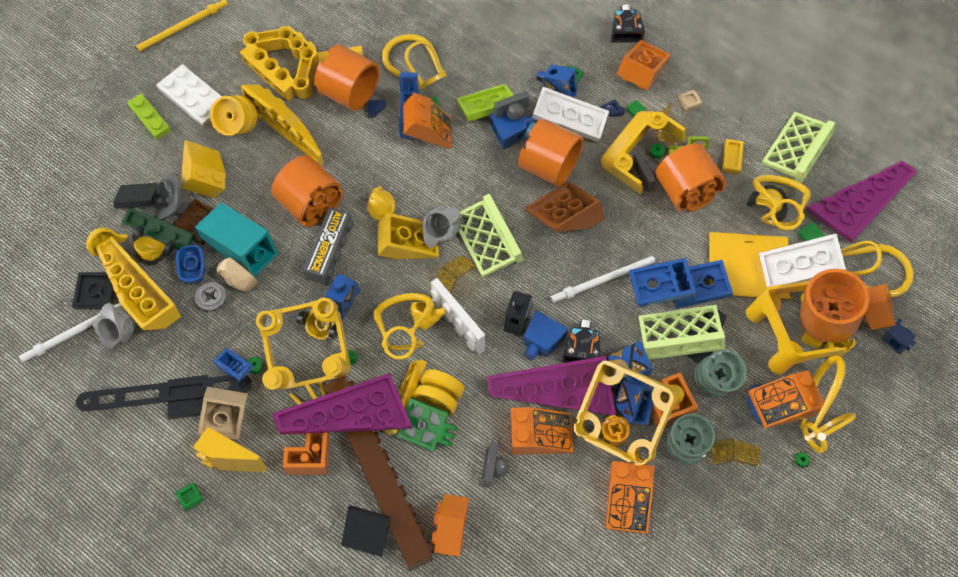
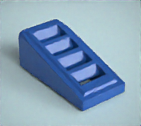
[213,348,254,381]

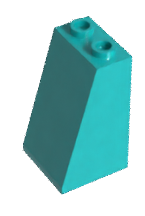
[195,202,279,277]

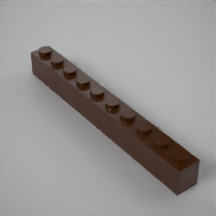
[324,375,434,572]

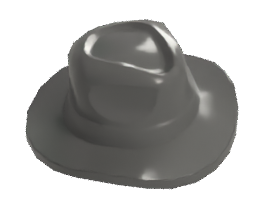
[157,173,190,220]

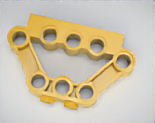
[239,26,320,101]

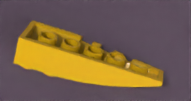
[241,85,324,166]
[96,236,182,330]

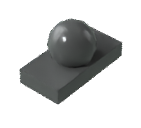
[494,91,529,120]
[633,152,659,192]
[480,442,509,488]

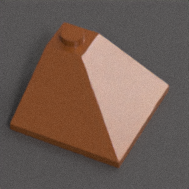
[525,181,605,232]

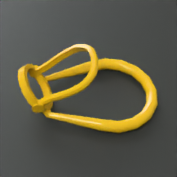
[382,34,447,90]
[752,175,811,231]
[841,241,914,298]
[373,293,434,360]
[800,355,856,454]

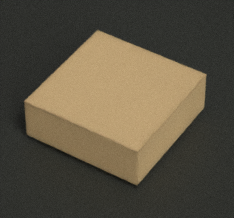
[678,90,703,112]

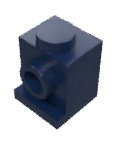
[881,319,916,354]

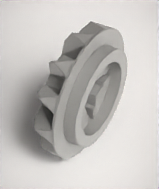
[195,282,226,312]

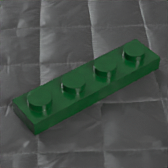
[122,208,195,249]

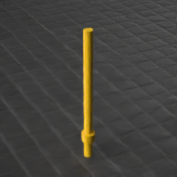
[136,0,228,52]

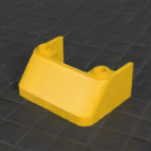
[601,111,686,195]

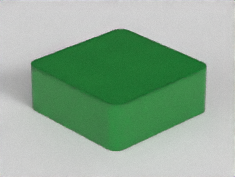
[626,100,645,117]

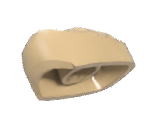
[217,257,258,292]

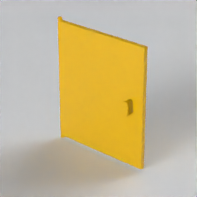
[709,232,792,300]

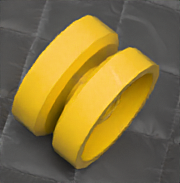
[210,95,257,136]
[413,369,465,416]

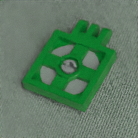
[396,398,458,451]

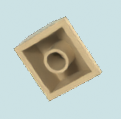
[198,387,248,440]

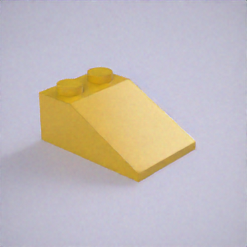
[181,140,226,199]
[378,213,439,259]
[193,427,267,472]

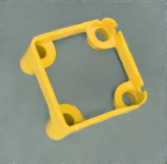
[746,281,855,375]
[256,298,351,390]
[574,359,684,465]

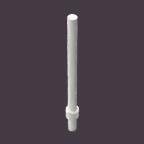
[550,256,655,303]
[19,303,124,363]

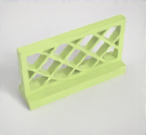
[762,112,835,183]
[458,194,524,278]
[639,305,725,360]

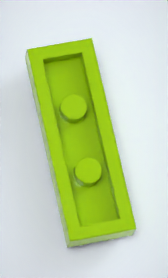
[127,93,171,140]

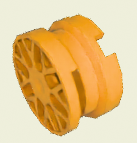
[600,415,630,447]

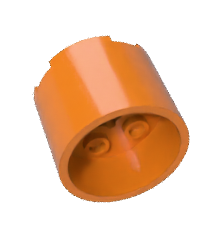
[314,44,380,111]
[518,118,584,187]
[655,143,727,213]
[271,155,344,227]
[799,268,870,343]

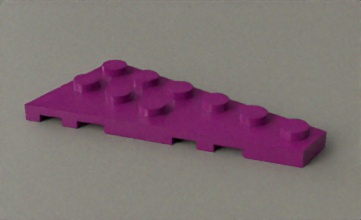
[806,161,917,243]
[487,356,616,415]
[272,373,412,435]

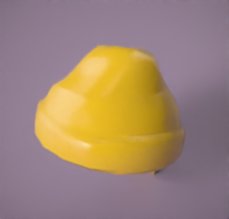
[367,186,396,221]
[86,228,128,257]
[410,302,445,330]

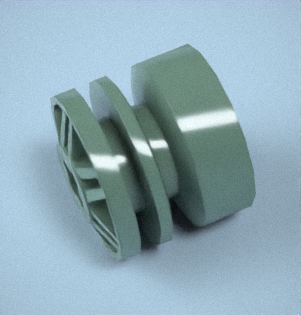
[694,350,747,398]
[666,414,715,464]

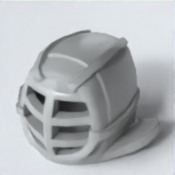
[422,206,461,248]
[93,303,136,349]

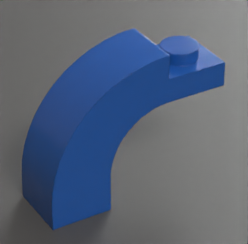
[399,72,419,138]

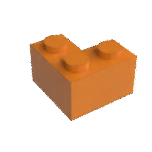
[863,284,895,330]
[650,372,699,427]
[283,433,330,475]
[431,494,469,557]

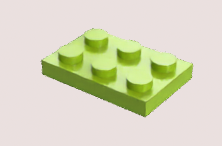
[456,84,514,122]

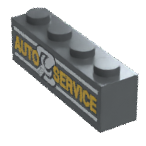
[303,207,354,285]

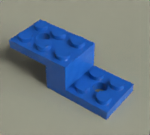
[629,258,733,309]

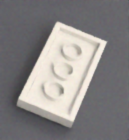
[156,64,222,127]
[532,87,609,142]
[759,234,846,287]
[430,278,485,355]

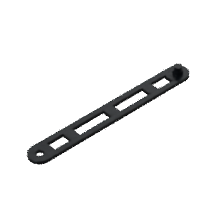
[76,375,252,412]

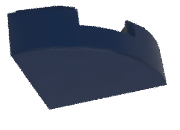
[600,99,625,117]
[368,100,386,118]

